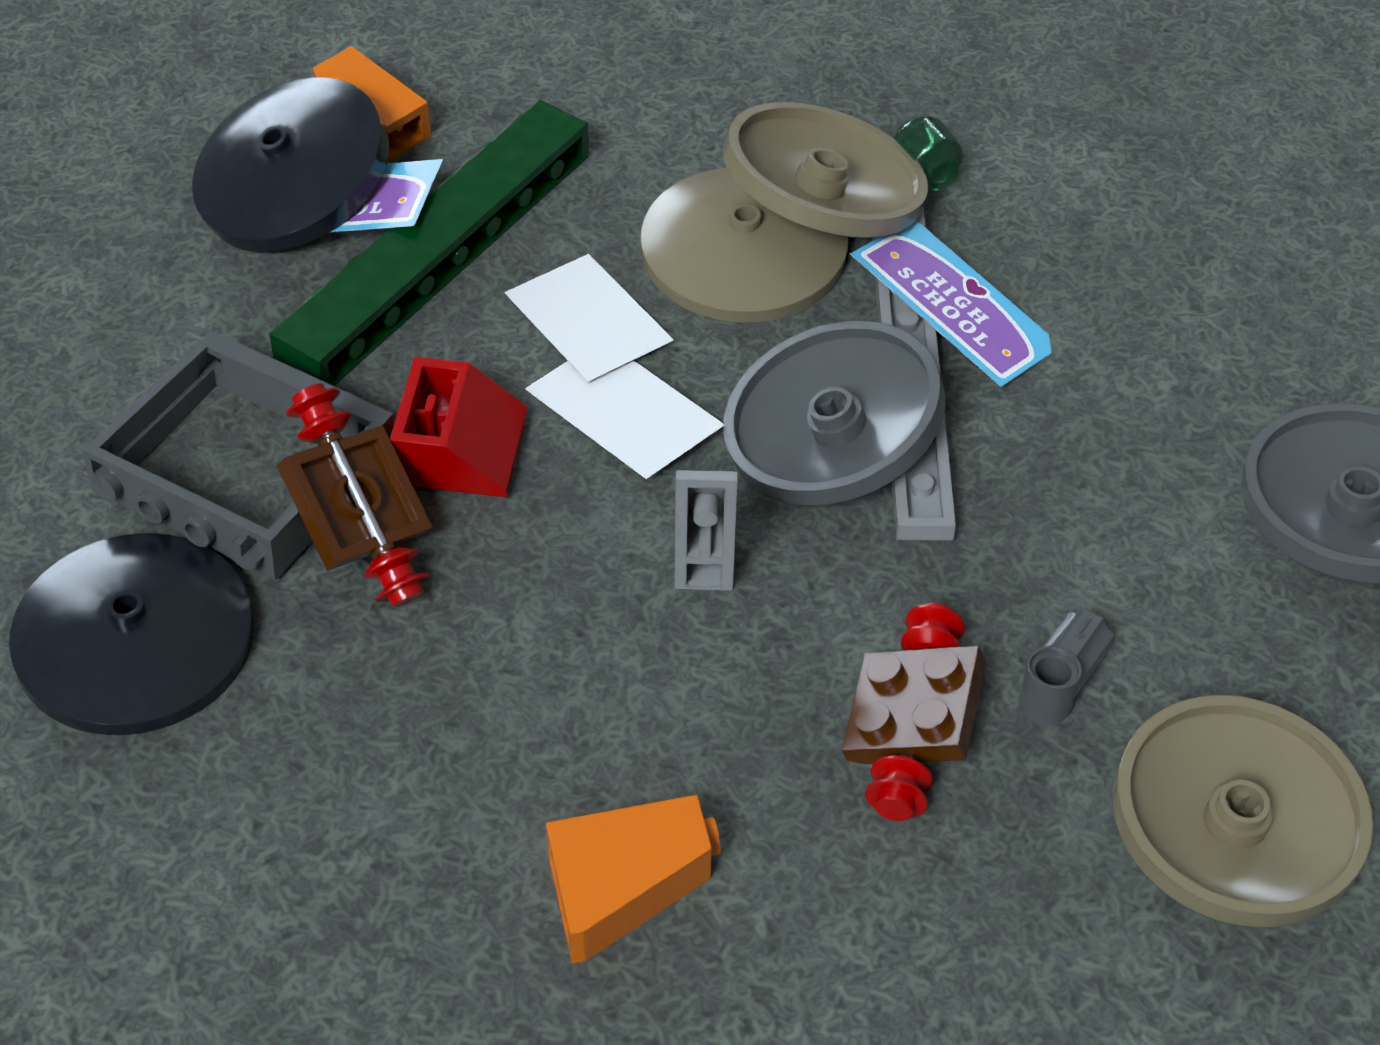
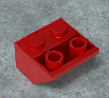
[390,356,527,498]

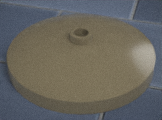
[723,102,928,238]
[641,168,848,322]
[1113,695,1373,927]

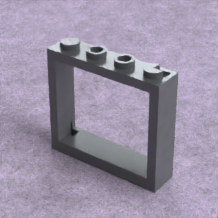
[83,330,394,581]

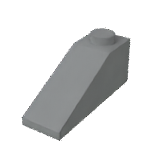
[675,470,737,590]

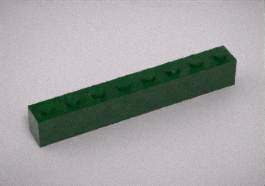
[269,99,589,386]

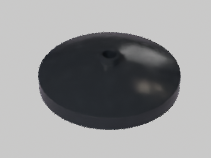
[192,77,389,252]
[9,533,254,735]

